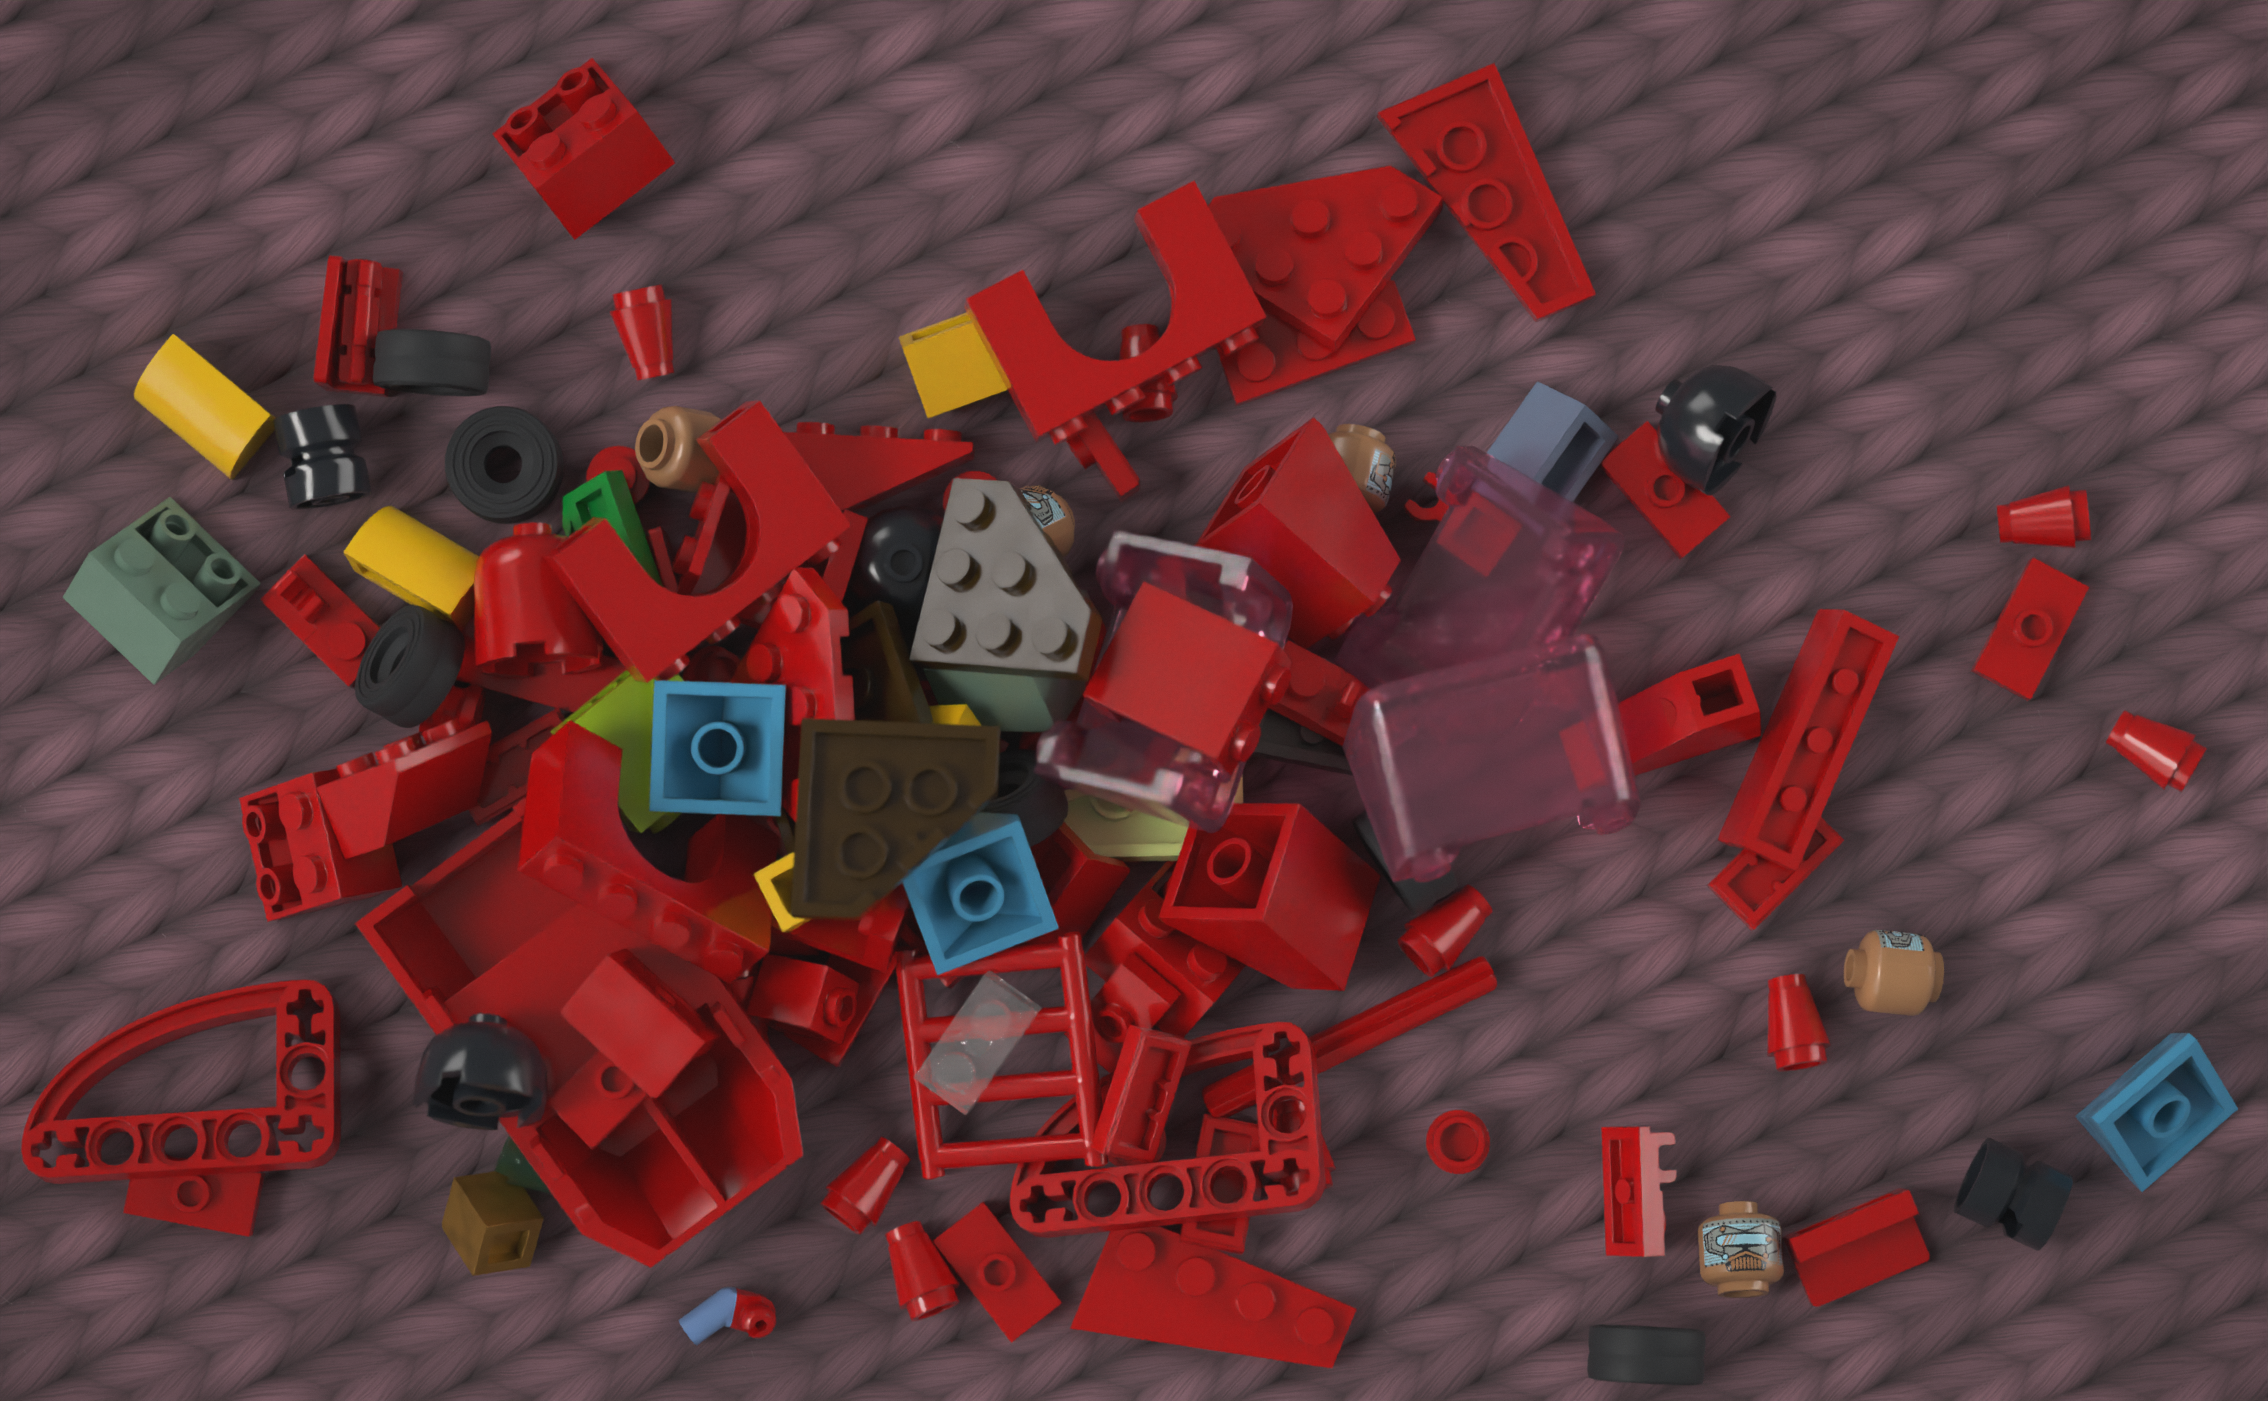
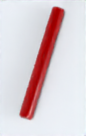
[1201,956,1497,1118]

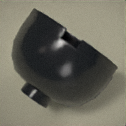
[1655,365,1776,495]
[847,505,944,634]
[413,1014,547,1130]

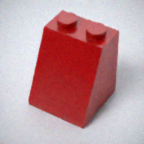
[1191,417,1401,649]
[1158,803,1380,991]

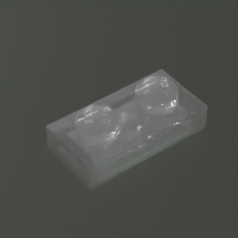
[913,970,1042,1115]

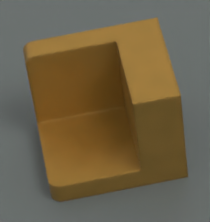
[442,1170,544,1276]

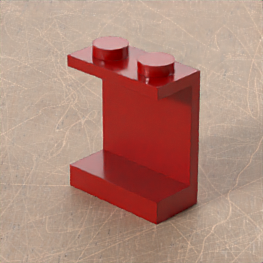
[671,473,868,630]
[1082,582,1292,776]

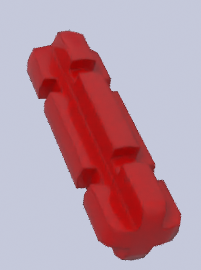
[336,259,383,385]

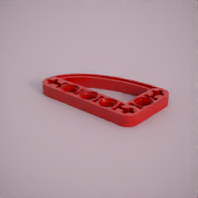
[21,979,341,1184]
[1010,1022,1326,1238]

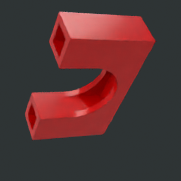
[964,181,1267,445]
[542,400,852,683]
[518,720,778,983]

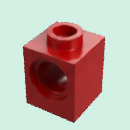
[747,953,860,1045]

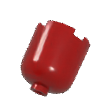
[474,523,603,678]

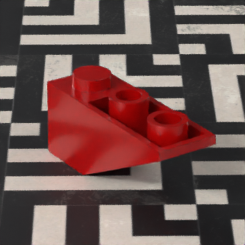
[784,422,975,513]
[1558,654,1761,794]

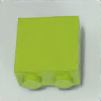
[550,669,684,834]

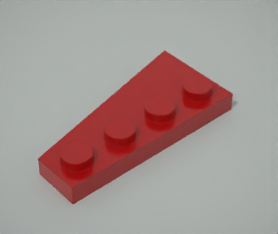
[1070,1226,1357,1369]

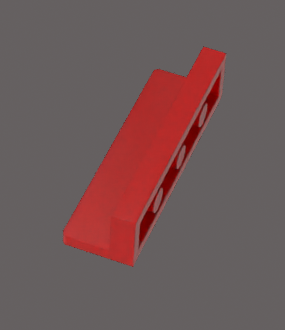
[1718,609,1900,871]

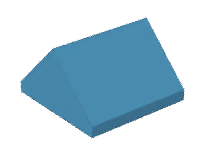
[650,680,786,816]
[902,813,1059,975]
[2075,1033,2238,1192]

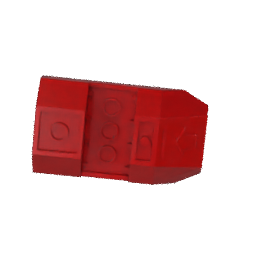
[355,798,803,1268]

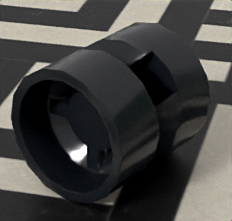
[273,404,372,510]
[1954,1138,2073,1251]

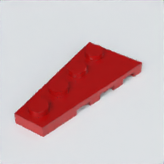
[1377,63,1596,322]

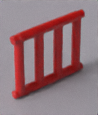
[895,931,1108,1180]

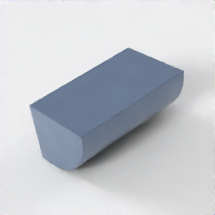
[1465,381,1619,540]

